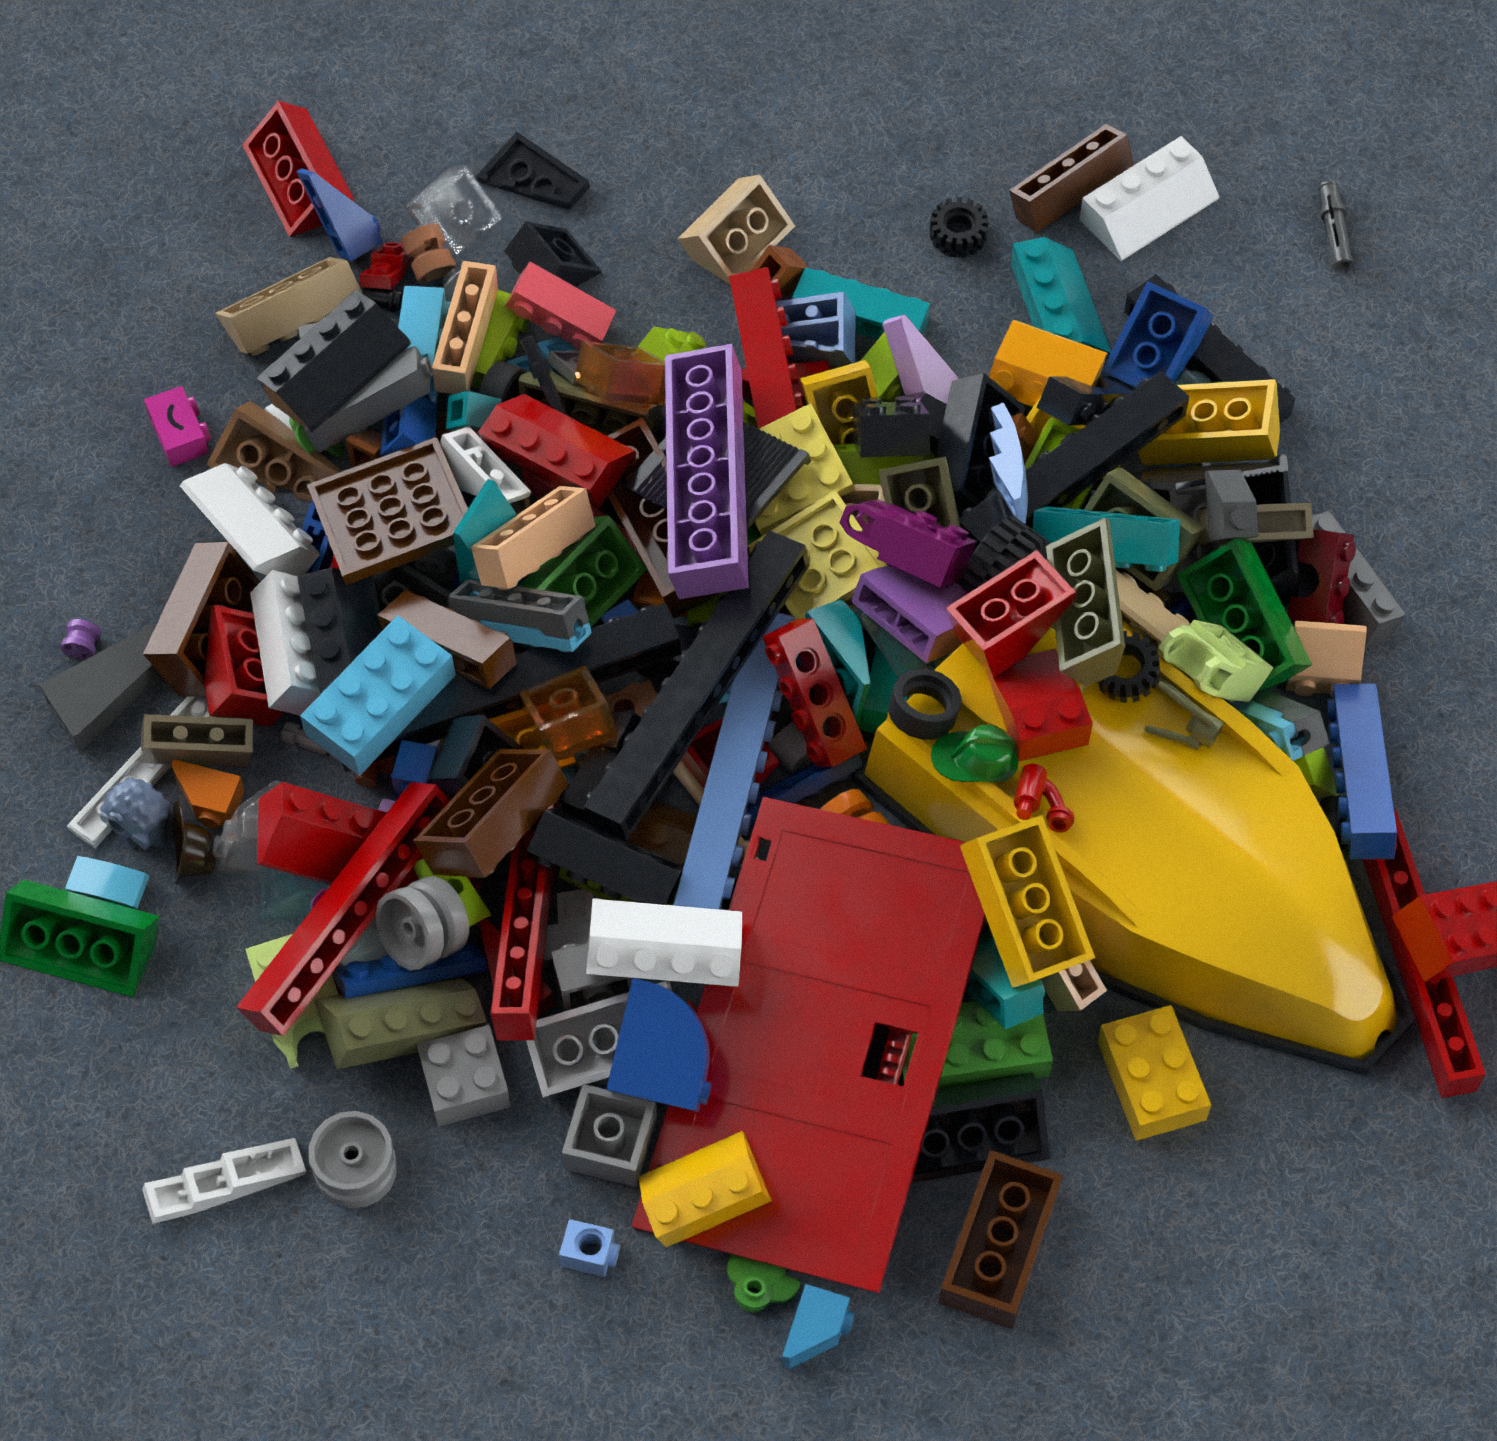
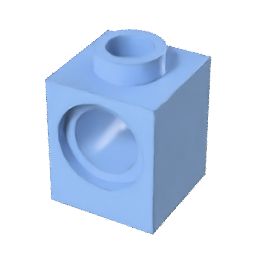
[559,1219,620,1277]

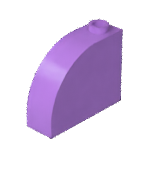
[851,566,968,663]

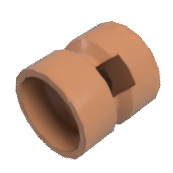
[400,223,457,284]

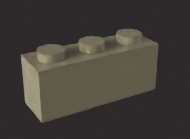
[141,714,253,767]

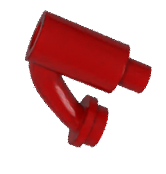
[1013,763,1075,833]

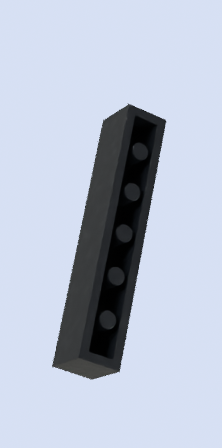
[1124,274,1296,424]

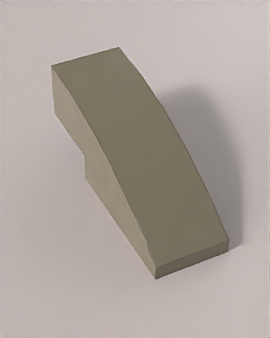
[1197,503,1314,546]

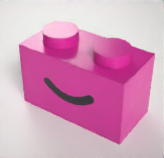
[144,386,211,467]

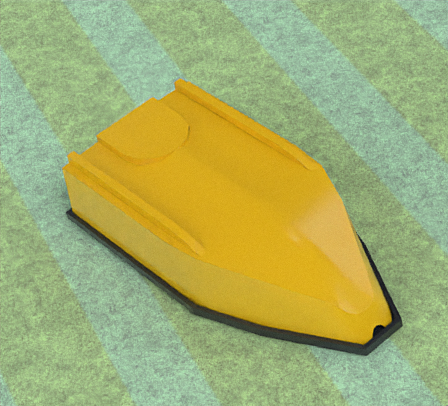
[853,620,1415,1075]

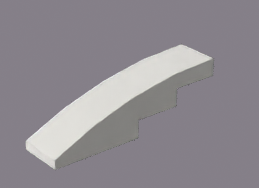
[142,1138,306,1224]

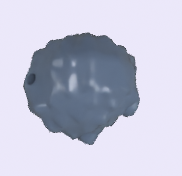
[100,778,172,850]

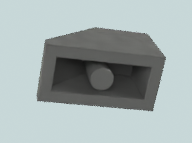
[1205,470,1258,542]

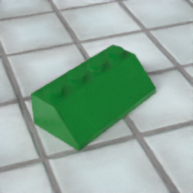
[1176,539,1312,692]
[0,879,160,997]

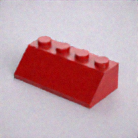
[242,101,355,237]
[478,394,636,509]
[257,782,386,885]

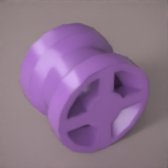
[60,619,102,660]

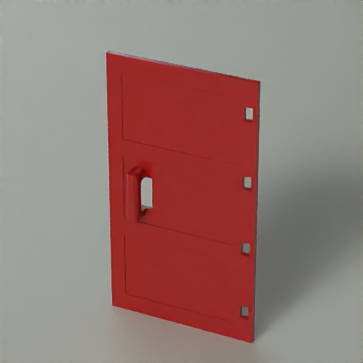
[631,797,986,1294]

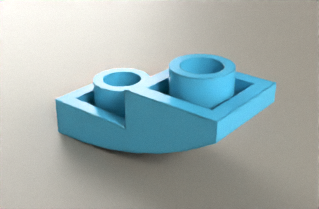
[65,856,150,909]

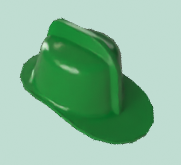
[931,724,1019,783]

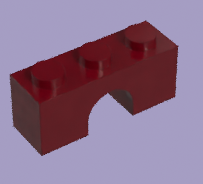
[1288,529,1356,627]

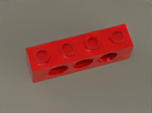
[762,619,867,767]

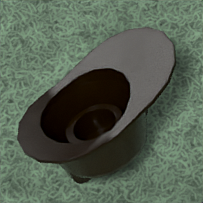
[172,801,217,885]

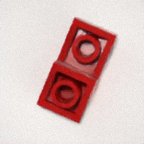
[359,242,412,290]

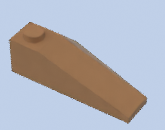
[206,401,342,502]

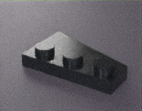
[475,132,590,210]

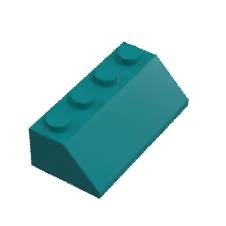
[1011,237,1111,356]

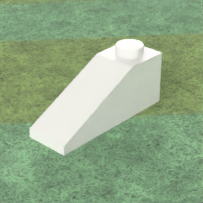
[440,427,531,504]

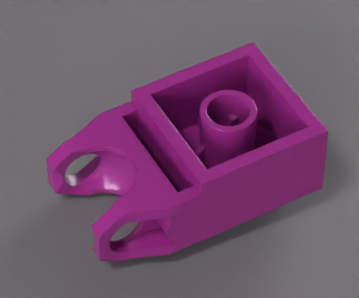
[840,500,977,588]

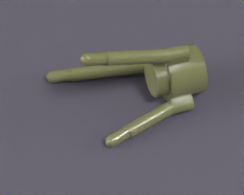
[1145,677,1224,750]

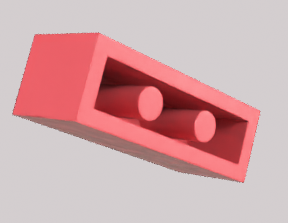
[505,262,617,350]

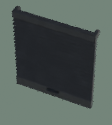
[623,421,811,530]
[1097,454,1288,491]

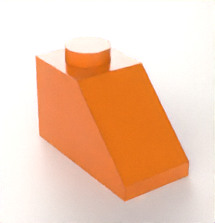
[171,759,245,829]

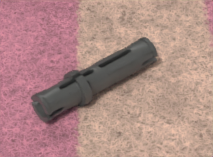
[1318,180,1354,270]

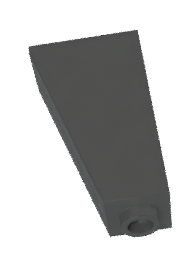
[304,346,433,452]
[40,624,161,752]

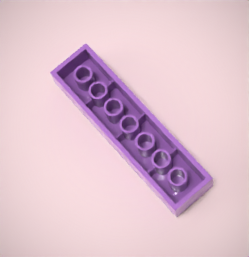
[665,344,749,599]

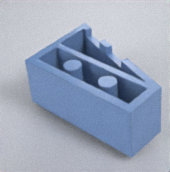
[776,292,855,367]

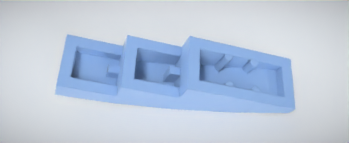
[989,403,1028,524]

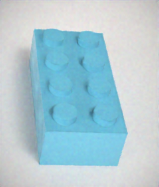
[300,615,456,776]

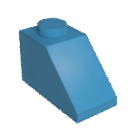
[782,1284,855,1369]

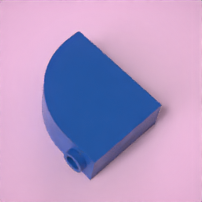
[606,978,712,1111]

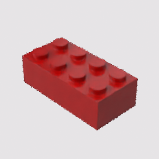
[1391,881,1497,982]

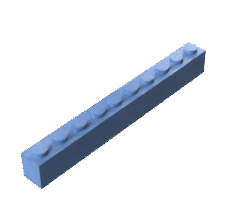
[673,613,795,910]

